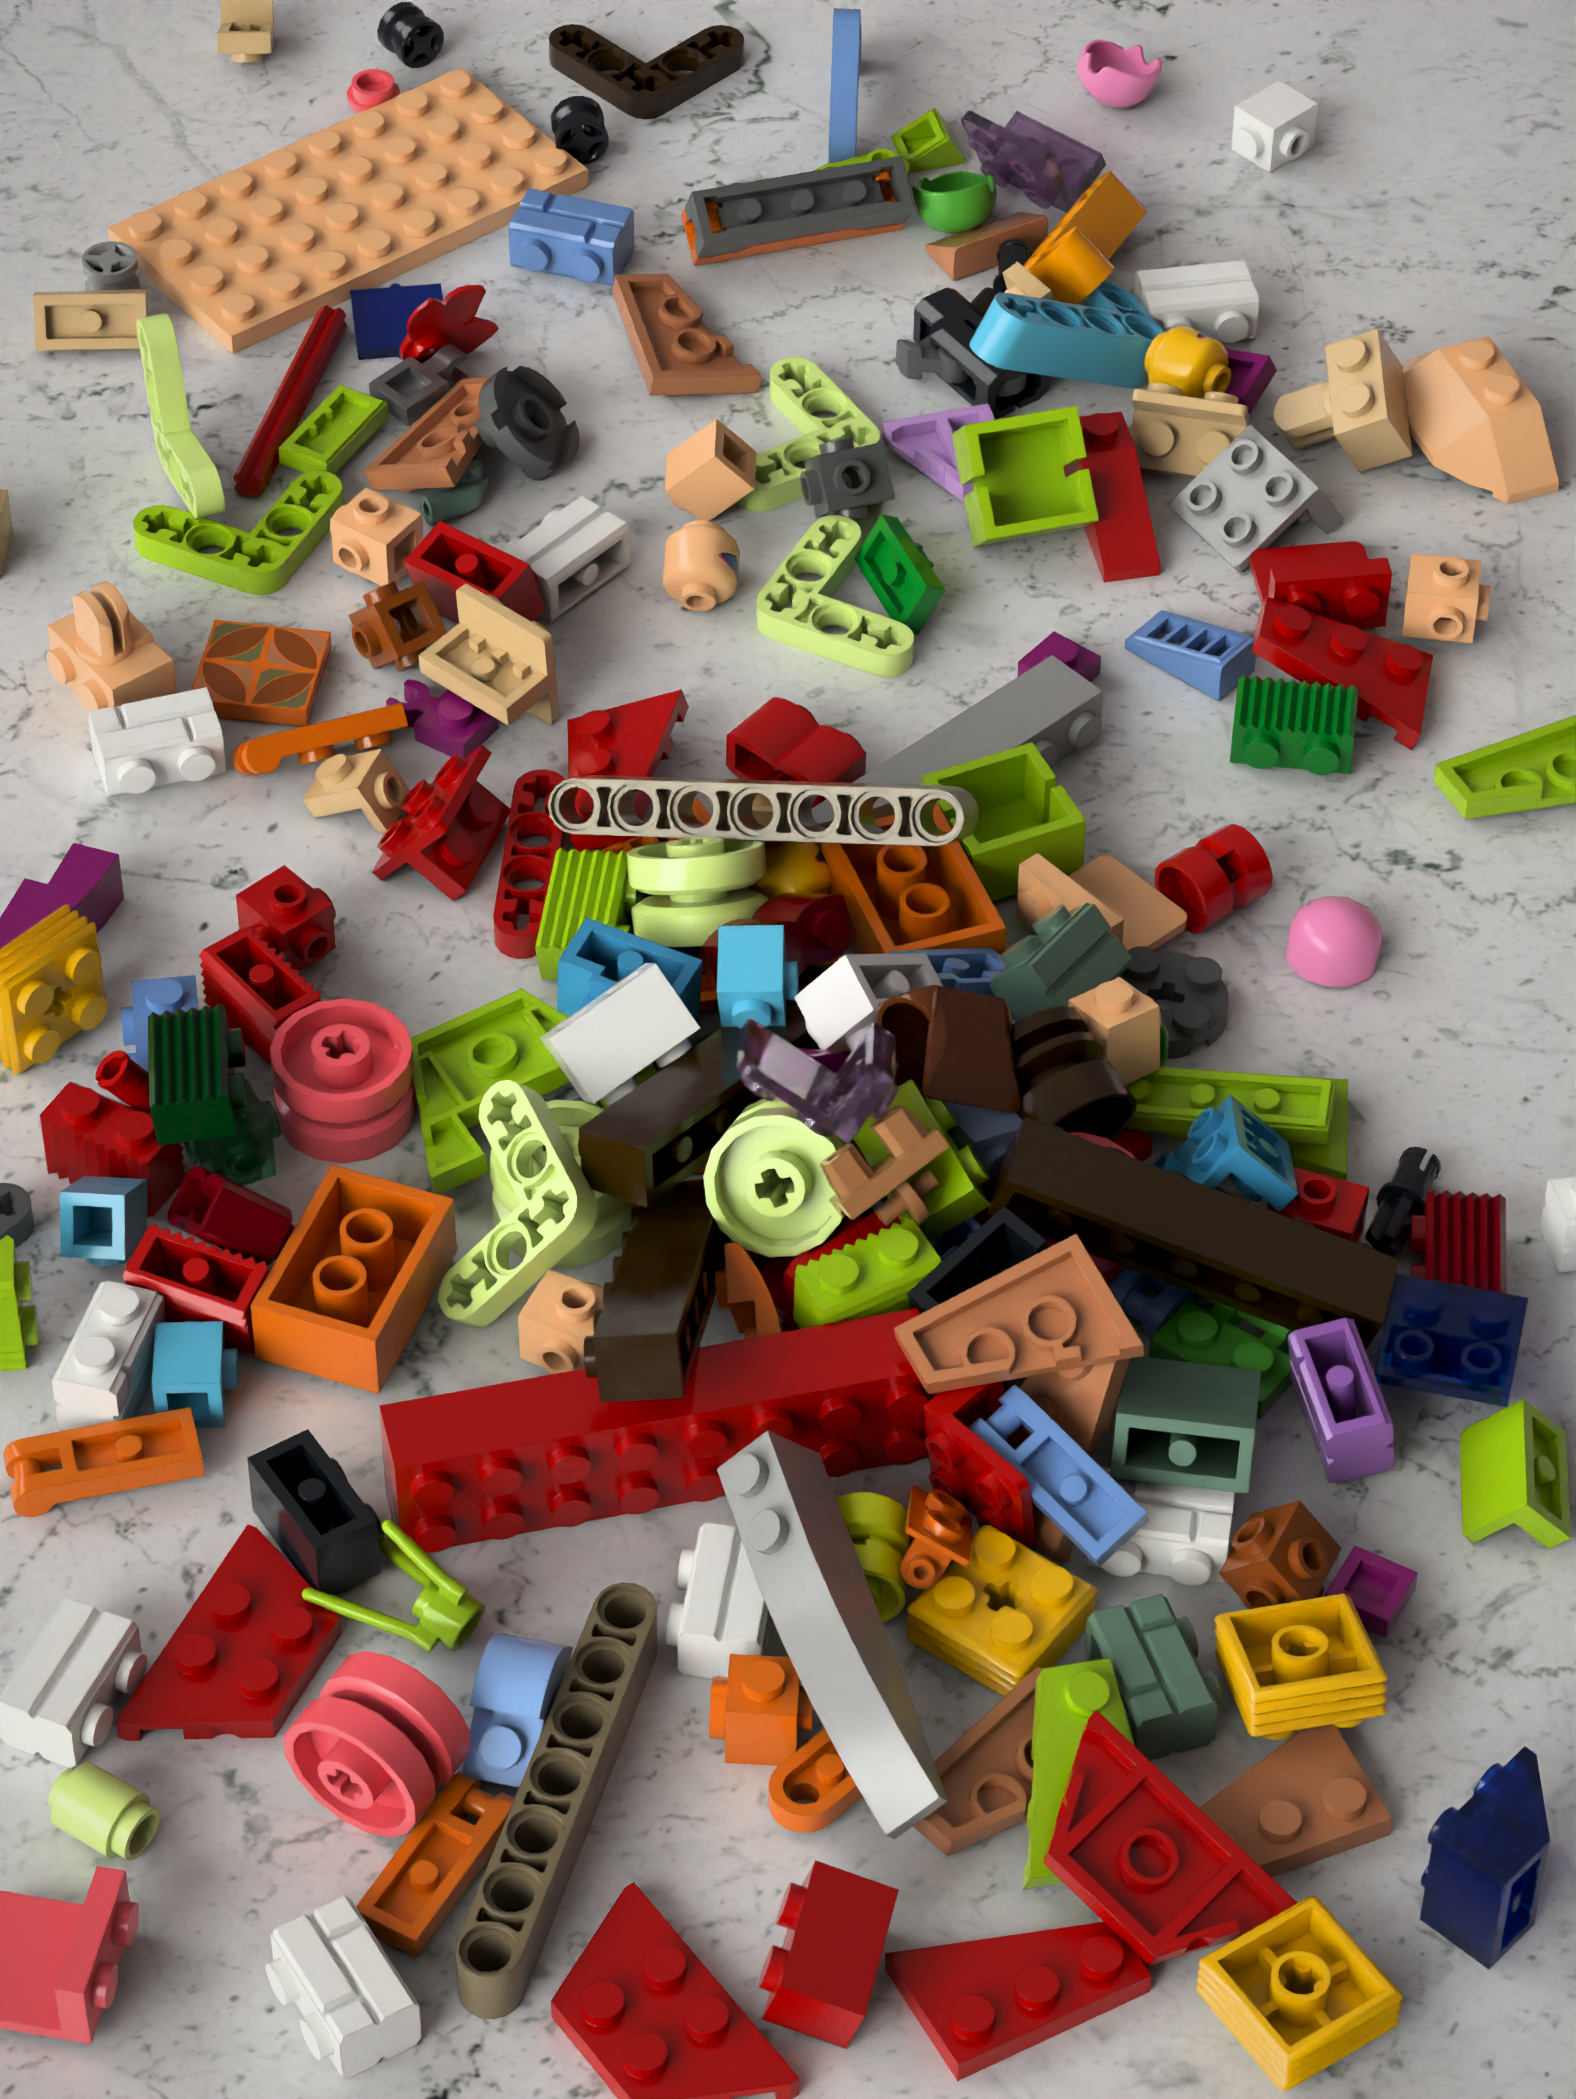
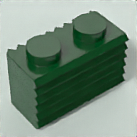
[148,1004,248,1146]

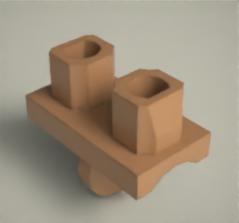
[820,1105,950,1226]

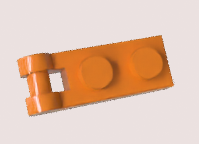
[232,703,408,776]
[3,1407,205,1517]
[356,1772,515,1957]

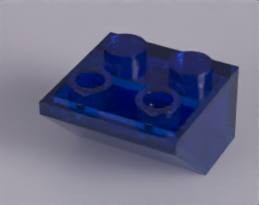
[1374,1274,1528,1407]
[1420,1746,1550,1970]

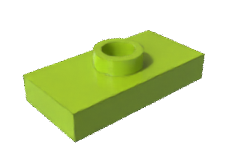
[278,385,389,475]

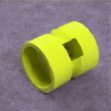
[836,1492,910,1622]

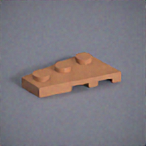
[612,274,761,397]
[363,377,490,493]

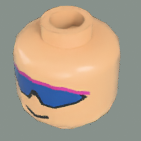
[662,520,740,611]

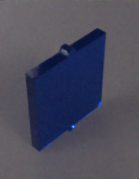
[350,283,443,360]

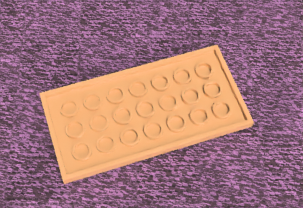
[108,67,589,354]

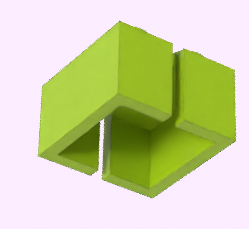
[952,406,1099,548]
[921,742,1086,902]

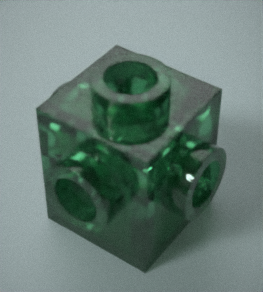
[183,1079,281,1186]

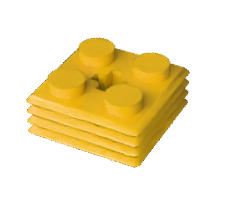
[0,904,108,1075]
[906,1525,1098,1697]
[1214,1594,1388,1740]
[1196,1896,1403,2091]

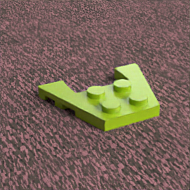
[410,988,657,1195]

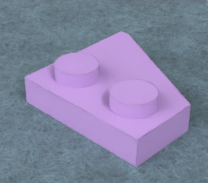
[883,403,995,502]

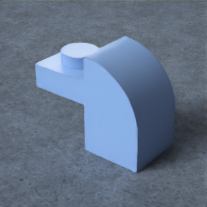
[462,1633,573,1788]

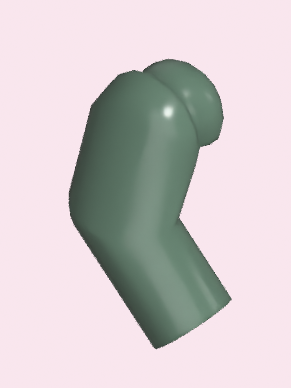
[420,457,488,524]

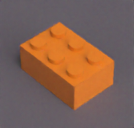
[821,804,1006,955]
[250,1164,457,1394]

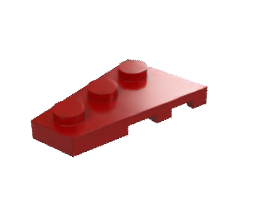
[1251,596,1433,750]
[567,689,689,852]
[885,1922,1152,2081]

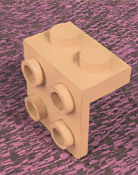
[1016,853,1187,951]

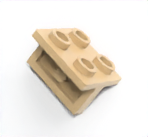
[1130,383,1251,480]
[418,583,560,726]

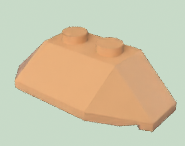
[1403,336,1559,504]

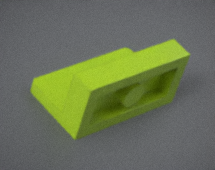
[1460,1398,1571,1549]

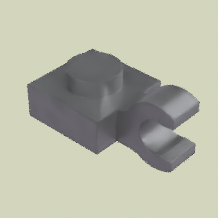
[369,344,469,426]

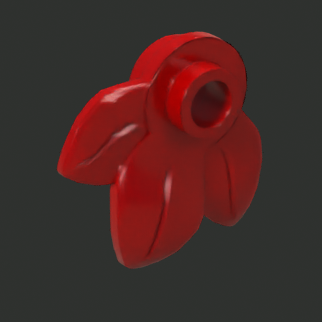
[399,285,499,363]

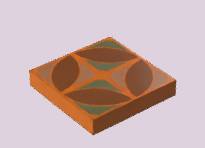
[192,620,332,727]

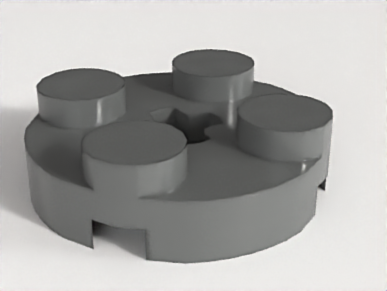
[476,366,580,481]
[1119,946,1229,1059]

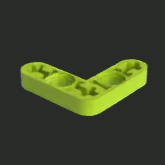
[133,470,344,595]

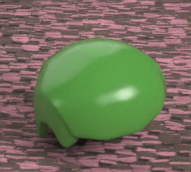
[912,171,997,234]

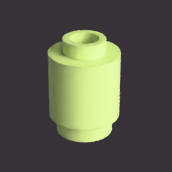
[48,1762,160,1861]

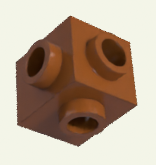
[348,581,447,671]
[1219,1501,1342,1609]

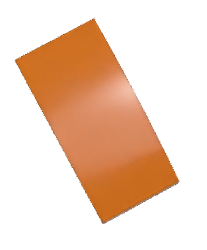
[715,1242,784,1339]

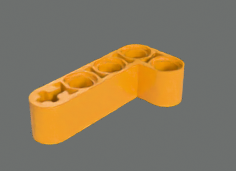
[1023,170,1147,304]

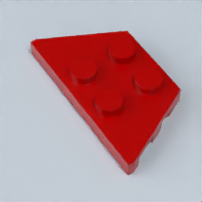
[115,1524,341,1741]
[1043,1710,1298,1966]
[551,1882,799,2099]

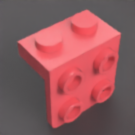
[0,1866,139,2044]

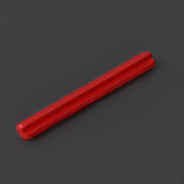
[233,305,347,498]

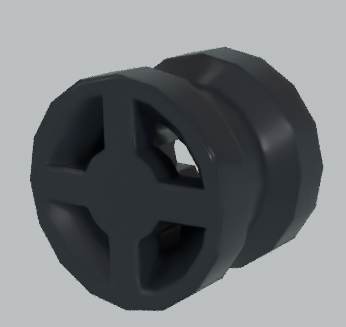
[377,2,444,68]
[551,96,609,164]

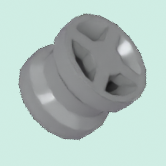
[82,241,140,291]

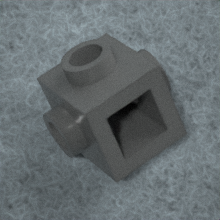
[800,438,895,521]

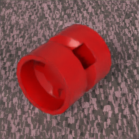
[1154,824,1273,934]

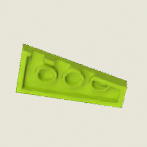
[1433,715,1576,819]

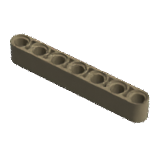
[548,775,980,846]
[455,1582,658,2019]

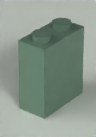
[1110,1356,1261,1494]

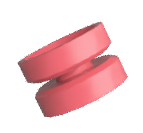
[270,998,416,1163]
[283,1651,471,1838]

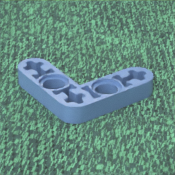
[828,8,862,163]

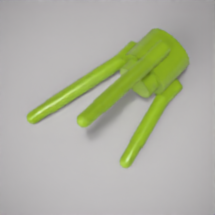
[302,1519,486,1653]

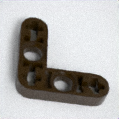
[549,24,744,119]

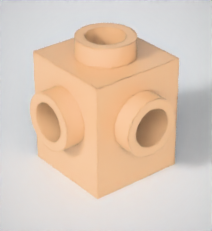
[330,487,423,586]
[1402,553,1491,643]
[518,1269,604,1374]

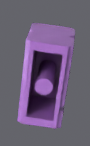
[1288,1317,1395,1484]

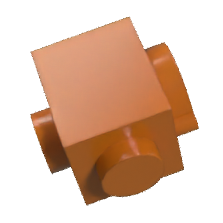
[709,1654,814,1766]

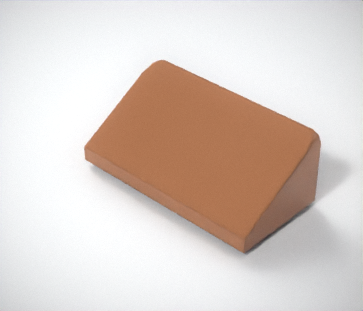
[926,212,1049,281]

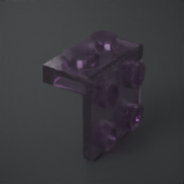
[961,110,1106,213]
[737,1019,899,1144]

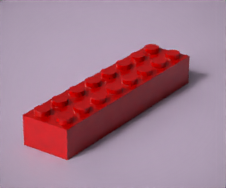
[379,1308,937,1552]

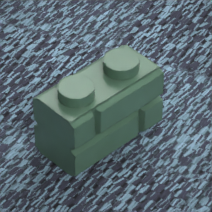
[989,902,1132,1022]
[1084,1594,1224,1761]

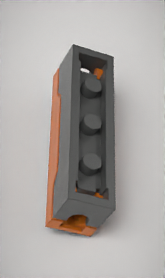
[681,156,915,266]

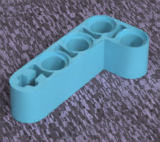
[970,281,1164,389]

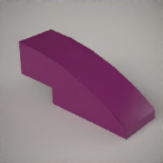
[0,843,124,948]

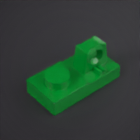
[854,514,945,635]

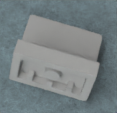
[1170,424,1344,572]

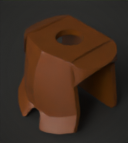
[867,985,1021,1113]

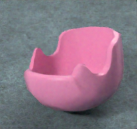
[1078,39,1163,109]
[1286,896,1382,987]

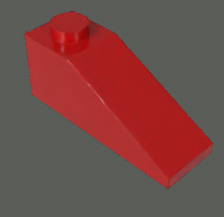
[1064,411,1161,583]

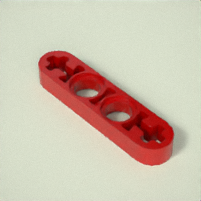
[493,769,566,959]

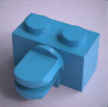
[557,917,703,1019]

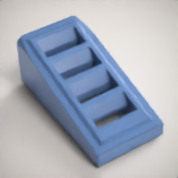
[1125,610,1256,701]

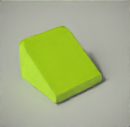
[890,108,966,173]

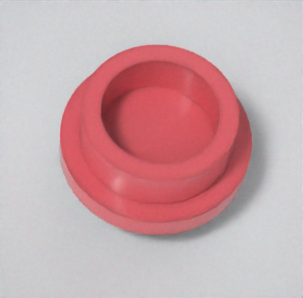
[347,69,400,113]

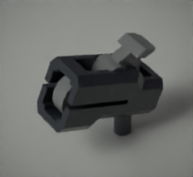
[896,287,1049,420]

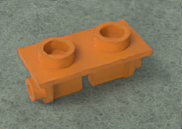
[901,1485,972,1589]

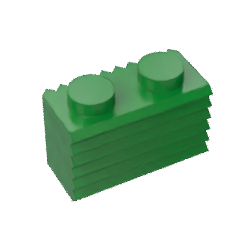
[1230,675,1359,775]

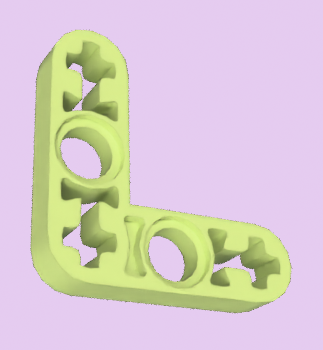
[137,313,225,519]
[736,357,880,512]
[756,515,914,677]
[438,1080,598,1328]

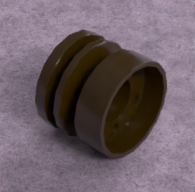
[1010,1006,1137,1141]

